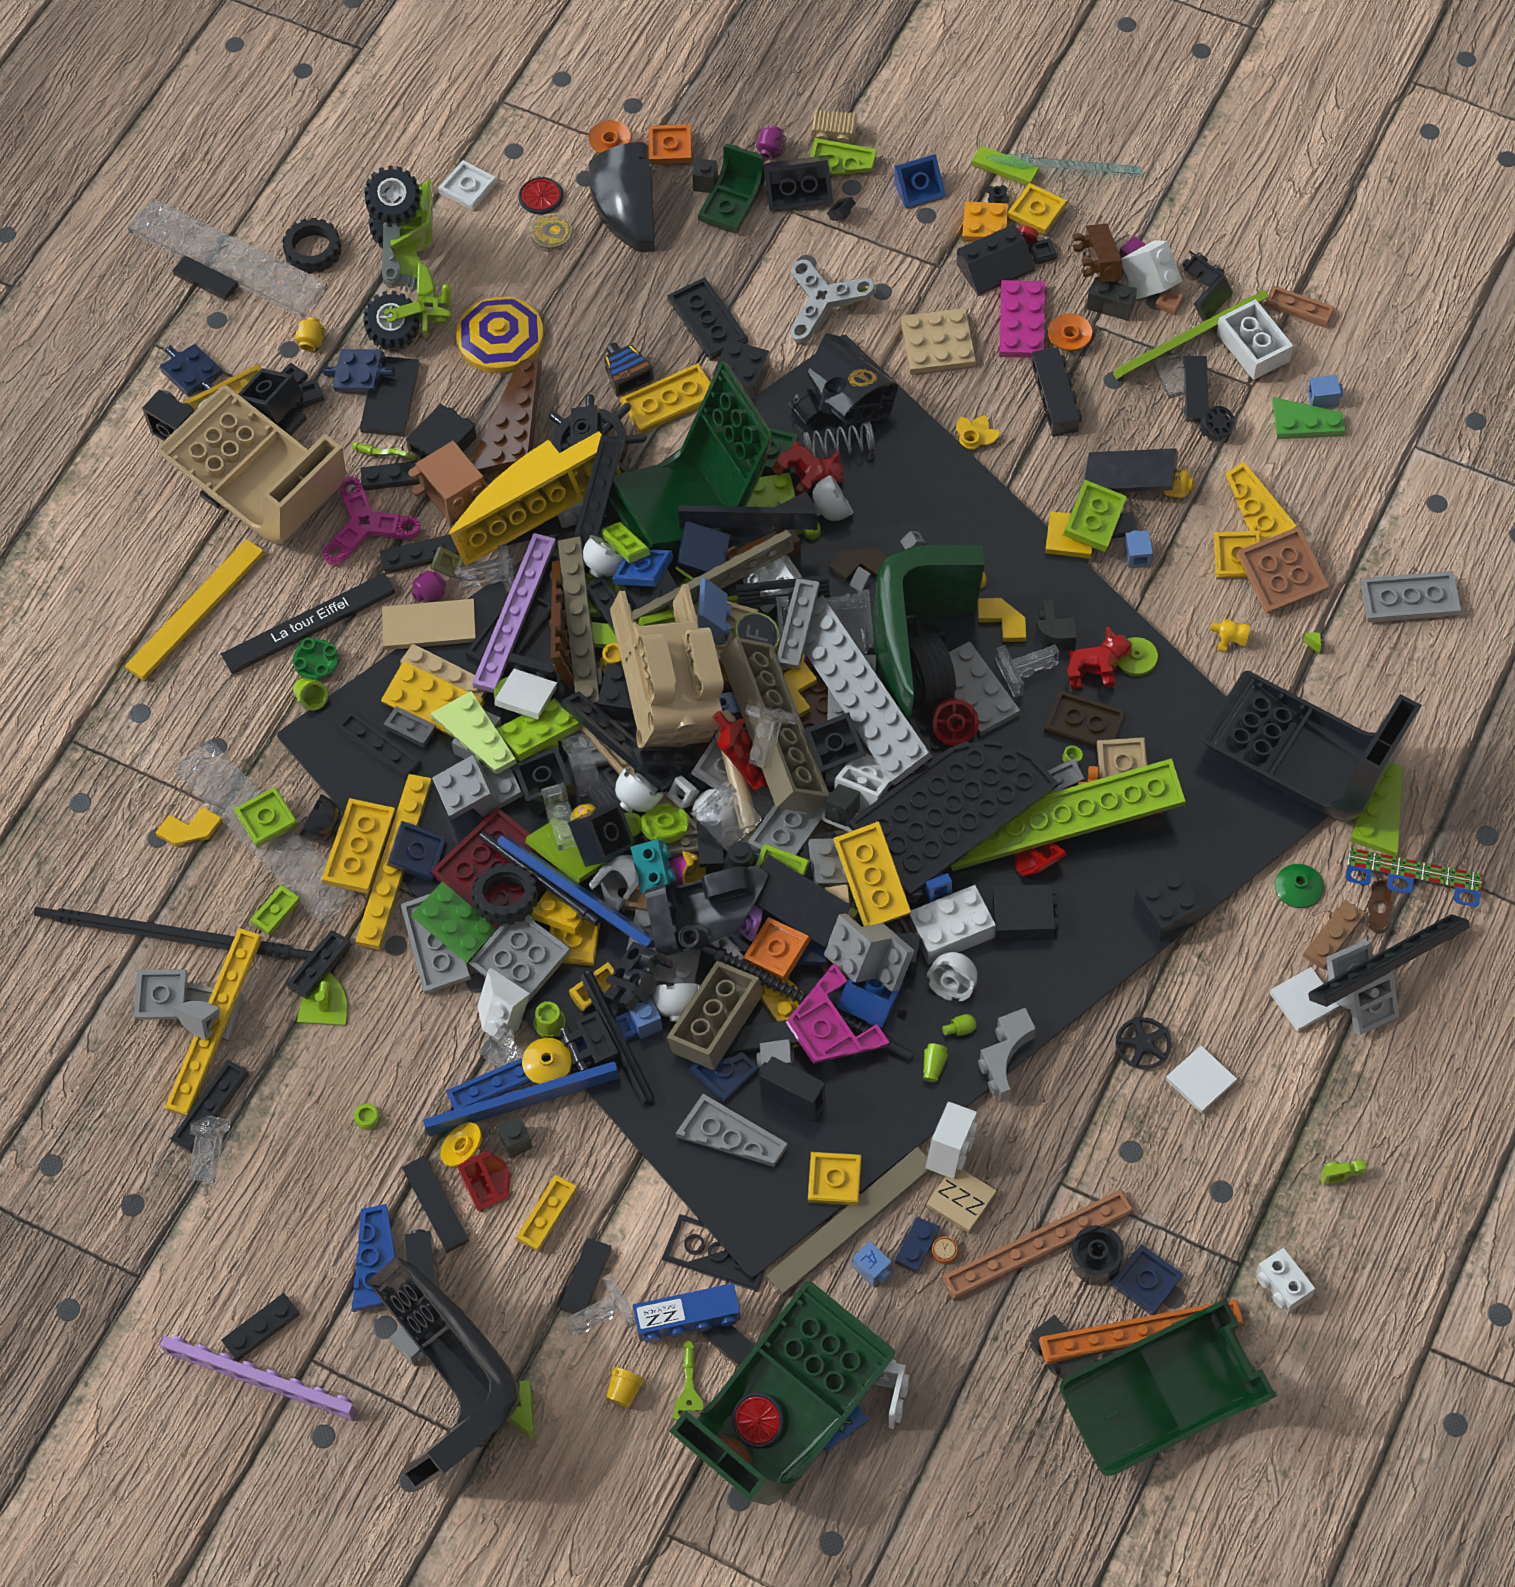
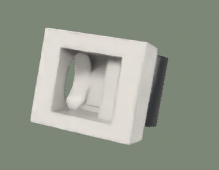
[667,775,712,809]

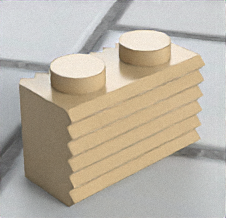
[812,109,857,145]

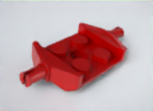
[713,710,768,790]

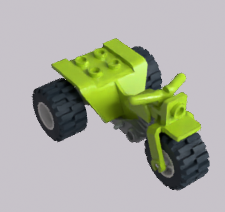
[363,166,452,351]

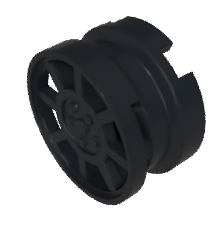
[1199,406,1235,441]

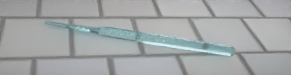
[987,153,1142,174]

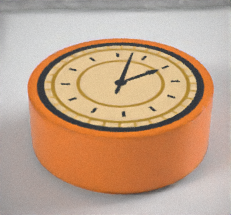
[932,1237,958,1264]

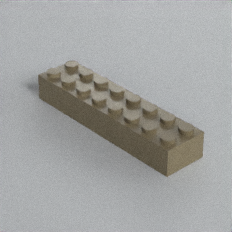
[720,637,829,813]

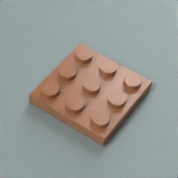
[1236,526,1329,614]

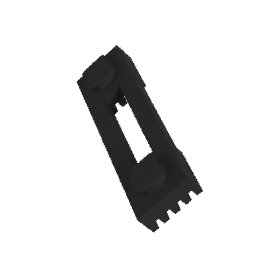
[736,575,831,608]

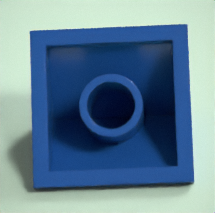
[894,154,946,208]

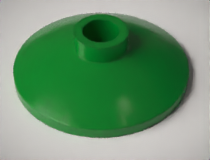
[1275,864,1324,908]

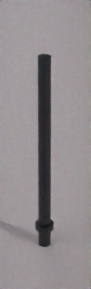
[479,831,601,926]

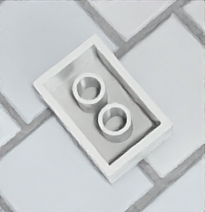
[1216,299,1293,380]
[908,885,996,964]

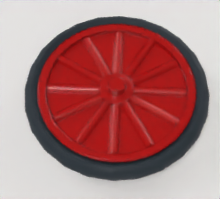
[518,177,563,214]
[732,1392,785,1448]

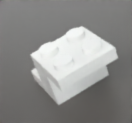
[821,753,892,832]

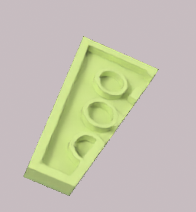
[430,691,517,775]

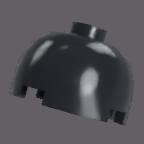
[299,794,341,842]

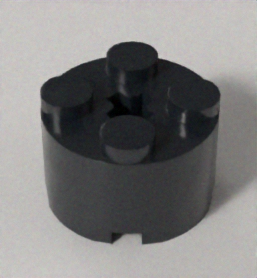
[1070,1225,1124,1285]

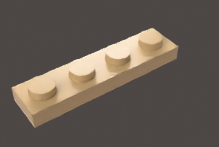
[400,644,488,699]

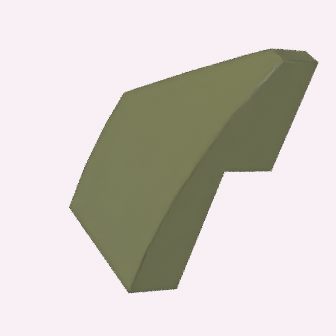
[430,547,481,577]

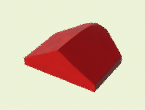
[1014,843,1066,876]
[457,1151,511,1211]

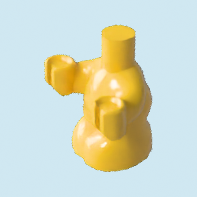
[1210,619,1250,652]

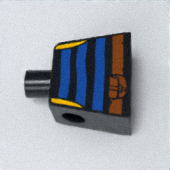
[604,343,654,397]

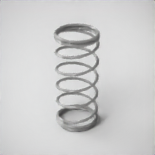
[803,422,875,458]

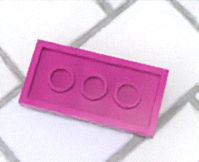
[999,280,1045,358]

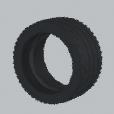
[908,633,956,708]

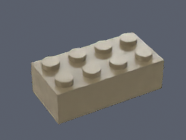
[667,961,764,1070]

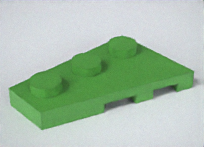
[1272,397,1345,439]

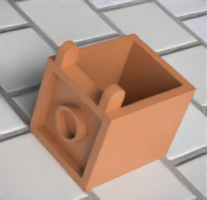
[408,441,485,524]

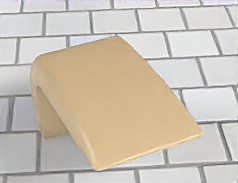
[157,385,346,544]

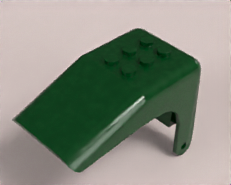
[1059,1297,1278,1476]

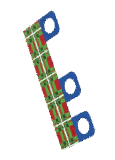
[1346,848,1483,907]

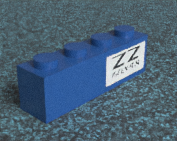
[633,1283,741,1343]

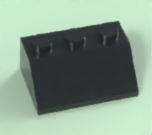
[764,155,833,211]
[957,224,1035,296]

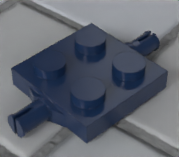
[160,343,223,397]
[323,349,395,392]

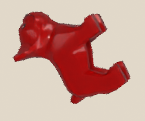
[772,441,844,495]
[1067,627,1132,689]

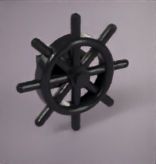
[534,394,647,473]

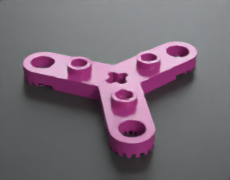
[323,476,421,565]

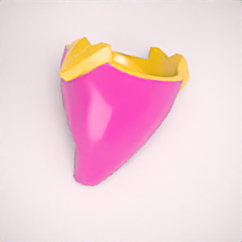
[669,851,706,886]

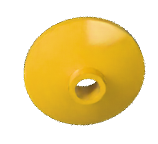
[522,1038,572,1084]
[440,1122,482,1167]

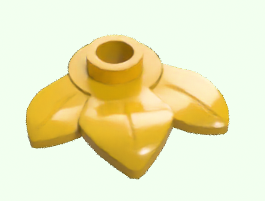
[956,415,1000,450]

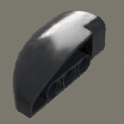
[588,142,655,252]

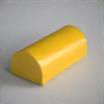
[569,962,614,1011]

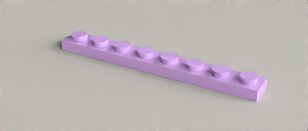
[472,533,556,693]
[160,1336,356,1421]

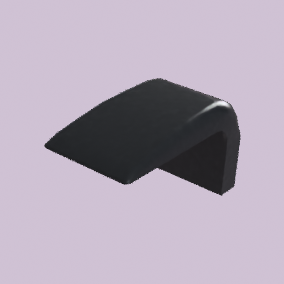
[1201,671,1422,820]
[369,1256,519,1491]

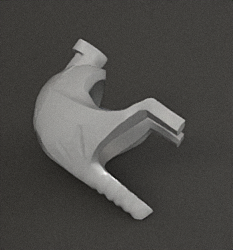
[589,854,639,911]

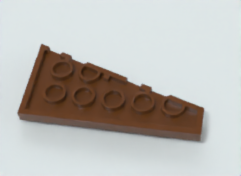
[549,560,575,691]

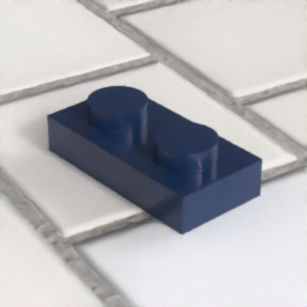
[895,1216,940,1274]

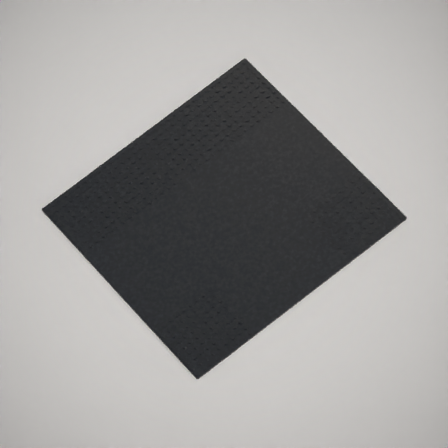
[277,335,1329,1278]

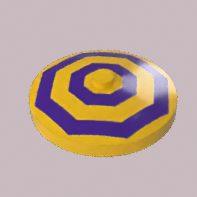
[456,297,544,373]

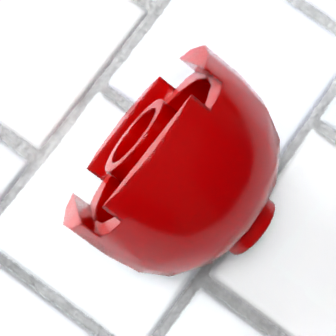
[931,698,979,746]

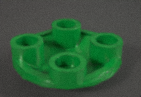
[292,638,339,680]

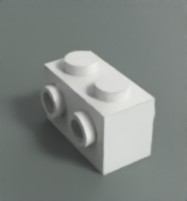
[1256,1248,1315,1313]

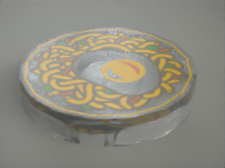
[530,213,573,252]

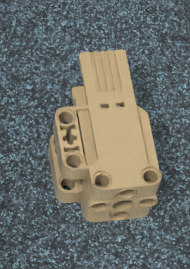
[610,584,724,748]

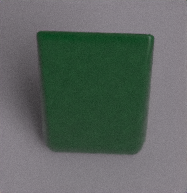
[609,361,772,555]
[871,545,985,722]
[669,1281,895,1506]

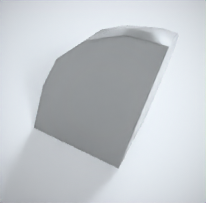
[174,1001,219,1040]

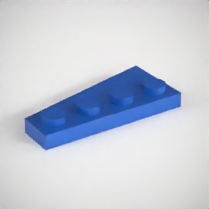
[351,1204,396,1312]

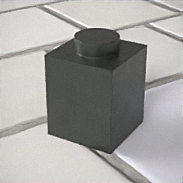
[692,158,718,193]
[825,784,860,826]
[497,1116,533,1158]

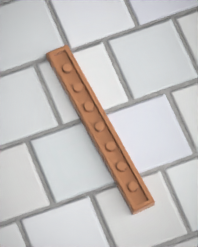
[941,1189,1134,1301]

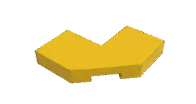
[978,598,1026,642]
[784,662,817,717]
[155,807,222,847]

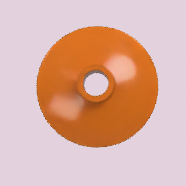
[589,120,631,154]
[1048,313,1092,351]

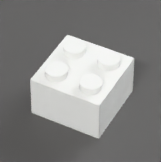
[925,1102,978,1179]

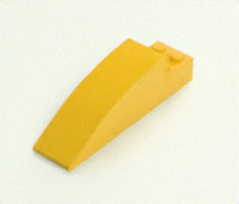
[449,431,621,566]

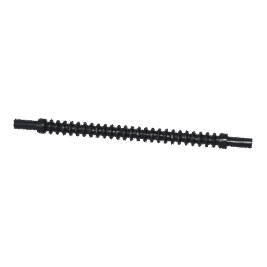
[693,937,914,1061]

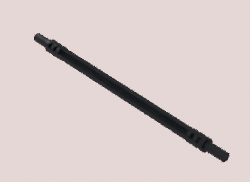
[34,907,313,960]

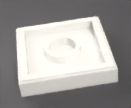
[438,160,498,211]
[495,669,557,719]
[1269,967,1339,1032]
[1165,1046,1237,1114]

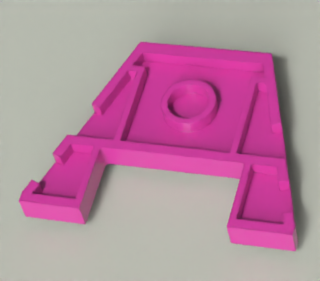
[786,964,889,1064]

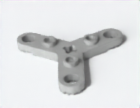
[790,260,876,344]

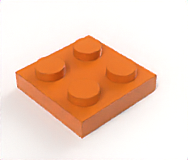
[649,124,692,165]
[743,917,811,980]

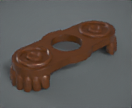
[1368,878,1392,933]

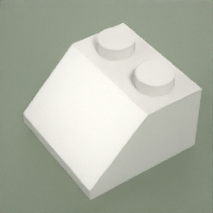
[1121,240,1182,299]
[478,968,530,1043]

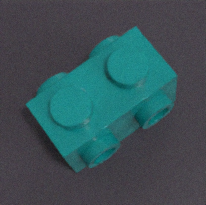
[631,839,676,895]

